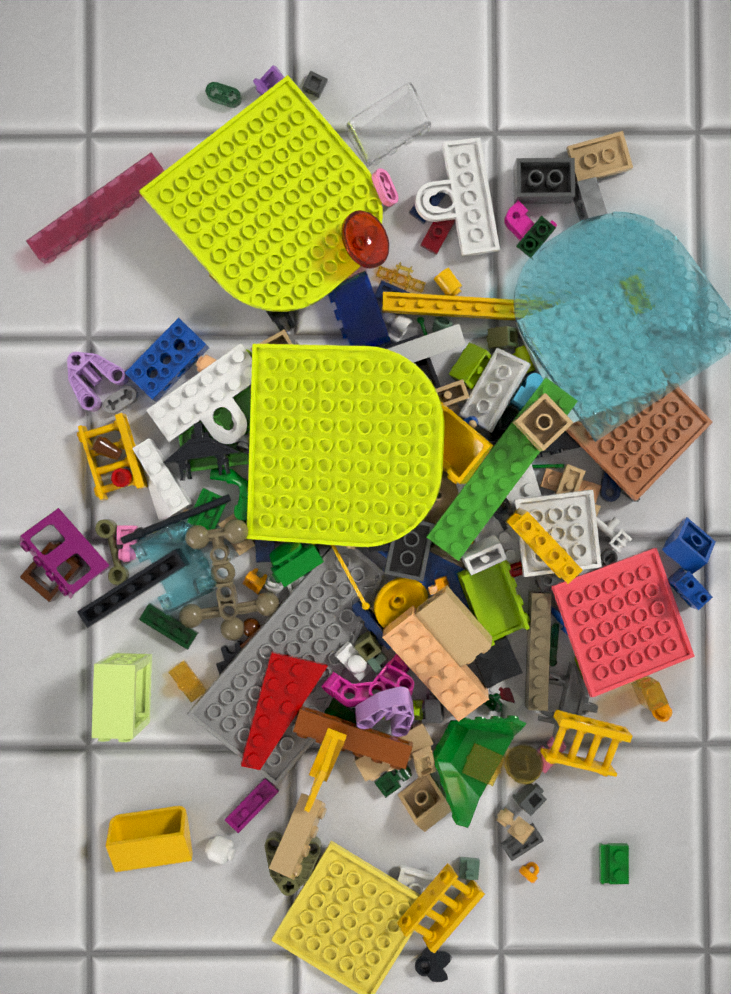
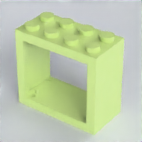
[92,653,152,742]

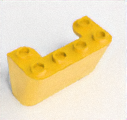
[440,401,493,484]

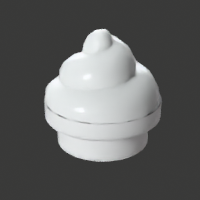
[265,575,284,595]

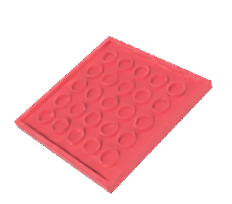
[551,547,695,698]

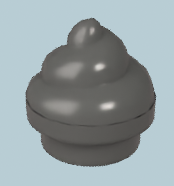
[237,433,250,454]

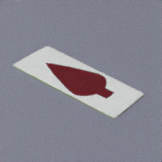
[490,681,524,713]

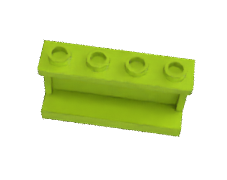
[456,560,530,646]

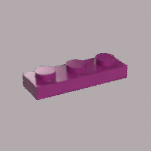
[225,778,279,833]

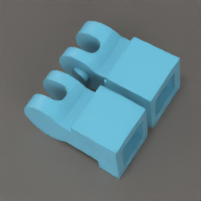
[508,373,543,412]

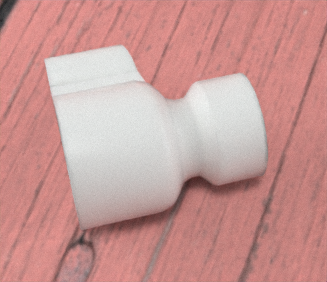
[381,313,413,343]

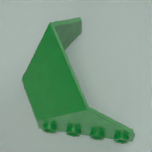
[433,715,526,828]

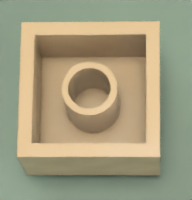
[512,393,573,452]

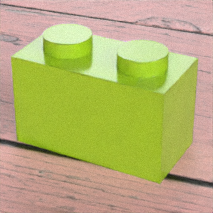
[449,342,492,390]

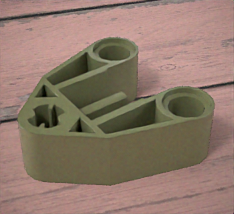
[264,831,321,896]

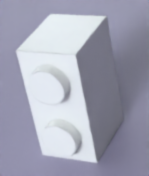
[461,535,507,575]

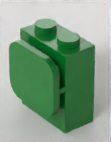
[269,542,324,587]

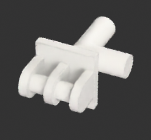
[596,517,632,554]

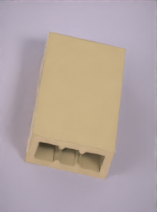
[415,585,492,667]

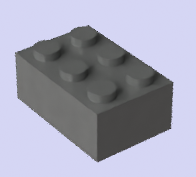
[513,158,575,204]
[384,521,435,582]

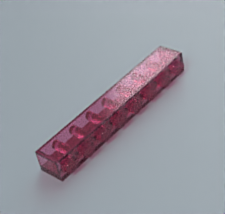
[26,152,165,264]

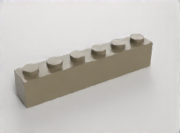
[525,592,552,711]

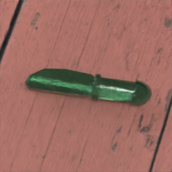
[549,623,559,667]

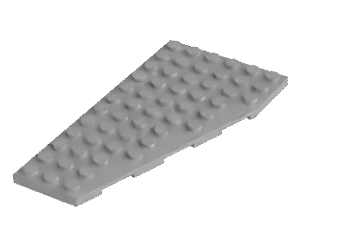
[187,545,384,786]

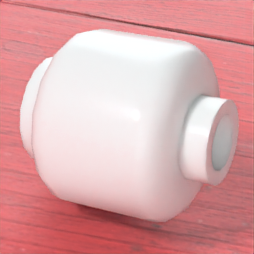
[205,835,236,865]

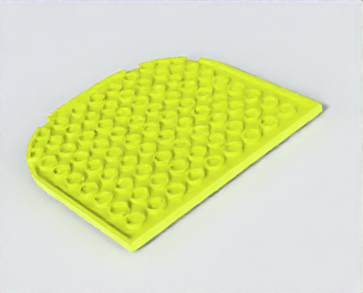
[139,75,383,312]
[247,344,444,547]

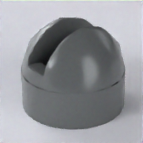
[600,549,618,565]

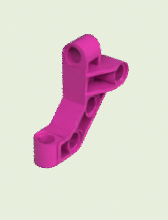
[321,654,414,707]

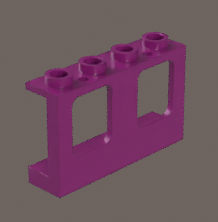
[19,508,110,599]

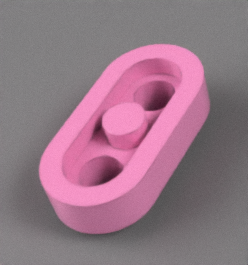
[372,168,399,207]

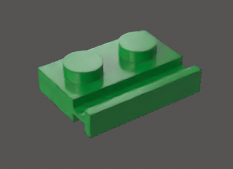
[187,488,227,530]
[599,843,629,884]

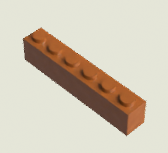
[293,706,413,770]

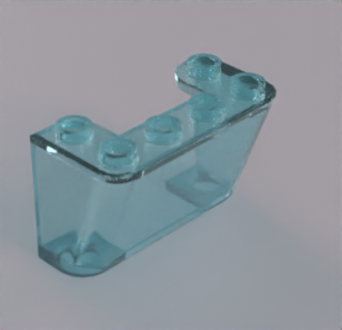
[131,521,217,615]

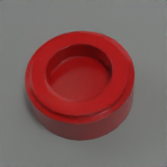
[111,468,132,487]

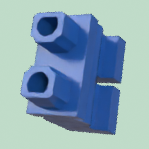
[668,568,713,610]

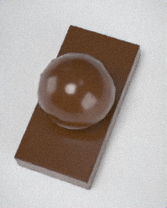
[240,618,264,649]

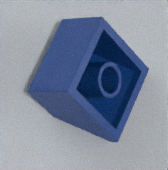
[662,517,716,574]

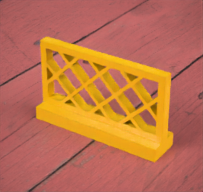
[304,728,347,812]

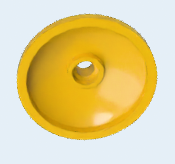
[374,577,428,628]

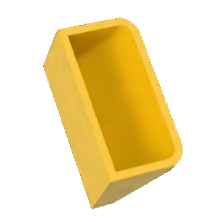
[105,806,193,872]

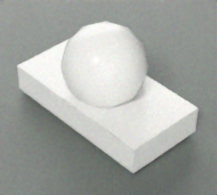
[334,641,372,682]

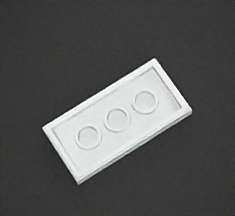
[458,348,530,433]

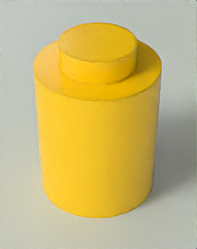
[434,267,462,296]

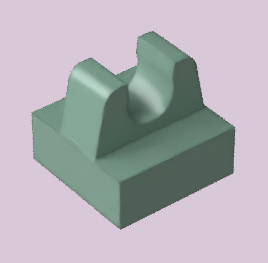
[367,651,387,674]
[458,857,480,880]

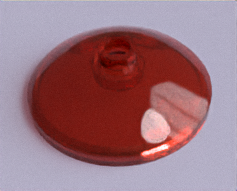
[341,210,389,269]

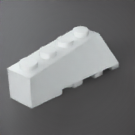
[132,438,193,522]

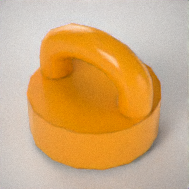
[652,700,673,722]
[519,862,539,884]

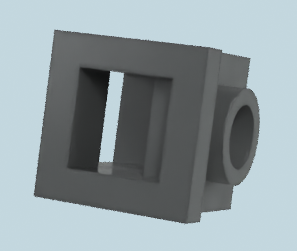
[422,694,444,723]
[511,782,547,816]

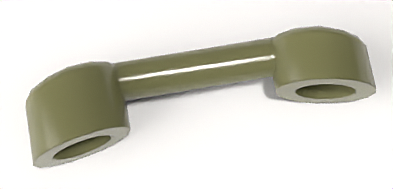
[95,519,129,585]

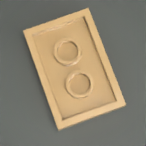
[566,131,633,182]

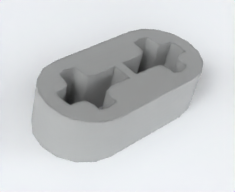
[103,386,138,414]

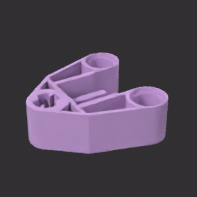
[67,352,129,412]
[355,687,414,737]

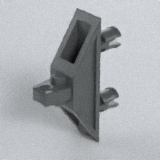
[538,662,598,739]

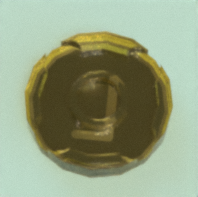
[504,744,544,784]

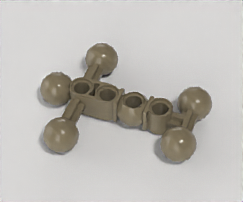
[179,519,280,641]

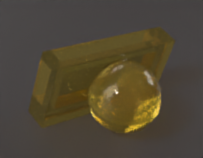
[168,660,207,703]

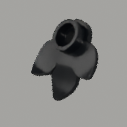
[415,946,452,982]

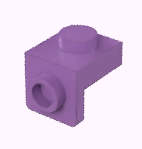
[253,65,284,95]

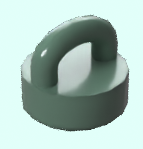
[432,317,453,332]

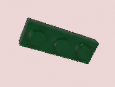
[139,603,199,650]

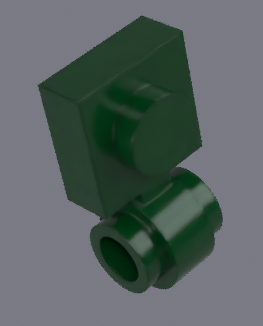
[374,765,412,798]

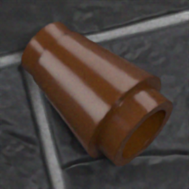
[92,436,123,461]

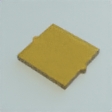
[462,743,506,786]

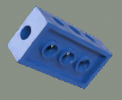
[125,317,209,402]

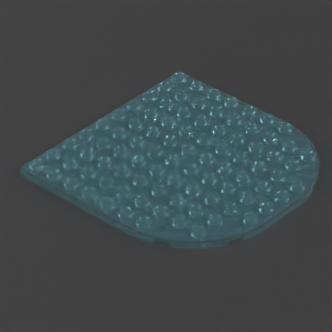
[514,212,731,442]

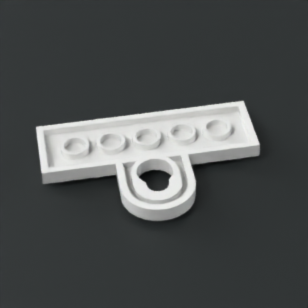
[415,137,500,257]
[146,343,252,444]

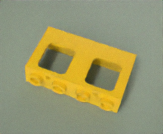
[506,507,583,584]

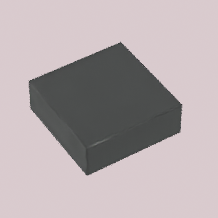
[302,70,328,98]

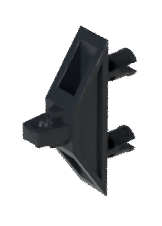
[163,423,241,481]

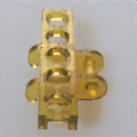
[376,262,426,293]

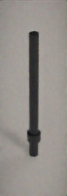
[121,494,231,544]

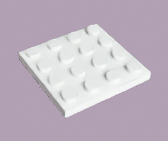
[514,489,602,577]

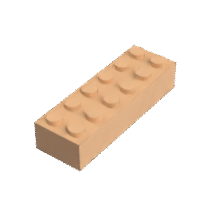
[382,606,489,722]

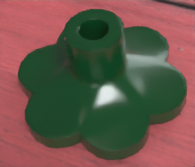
[483,693,502,713]

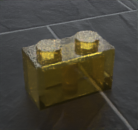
[631,676,669,711]

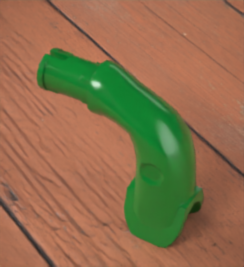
[210,469,248,521]

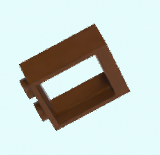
[20,541,84,602]

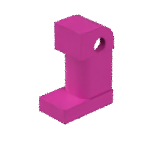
[504,200,557,240]

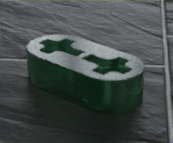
[205,82,242,108]

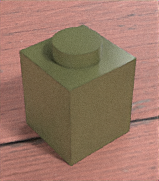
[487,326,518,350]
[354,631,382,662]

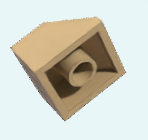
[398,774,451,832]

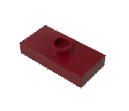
[420,220,455,255]

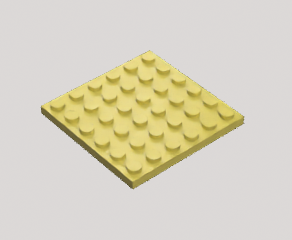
[271,841,420,994]

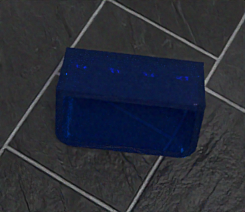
[328,270,391,349]

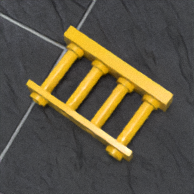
[77,413,148,500]
[540,710,633,777]
[397,863,485,953]

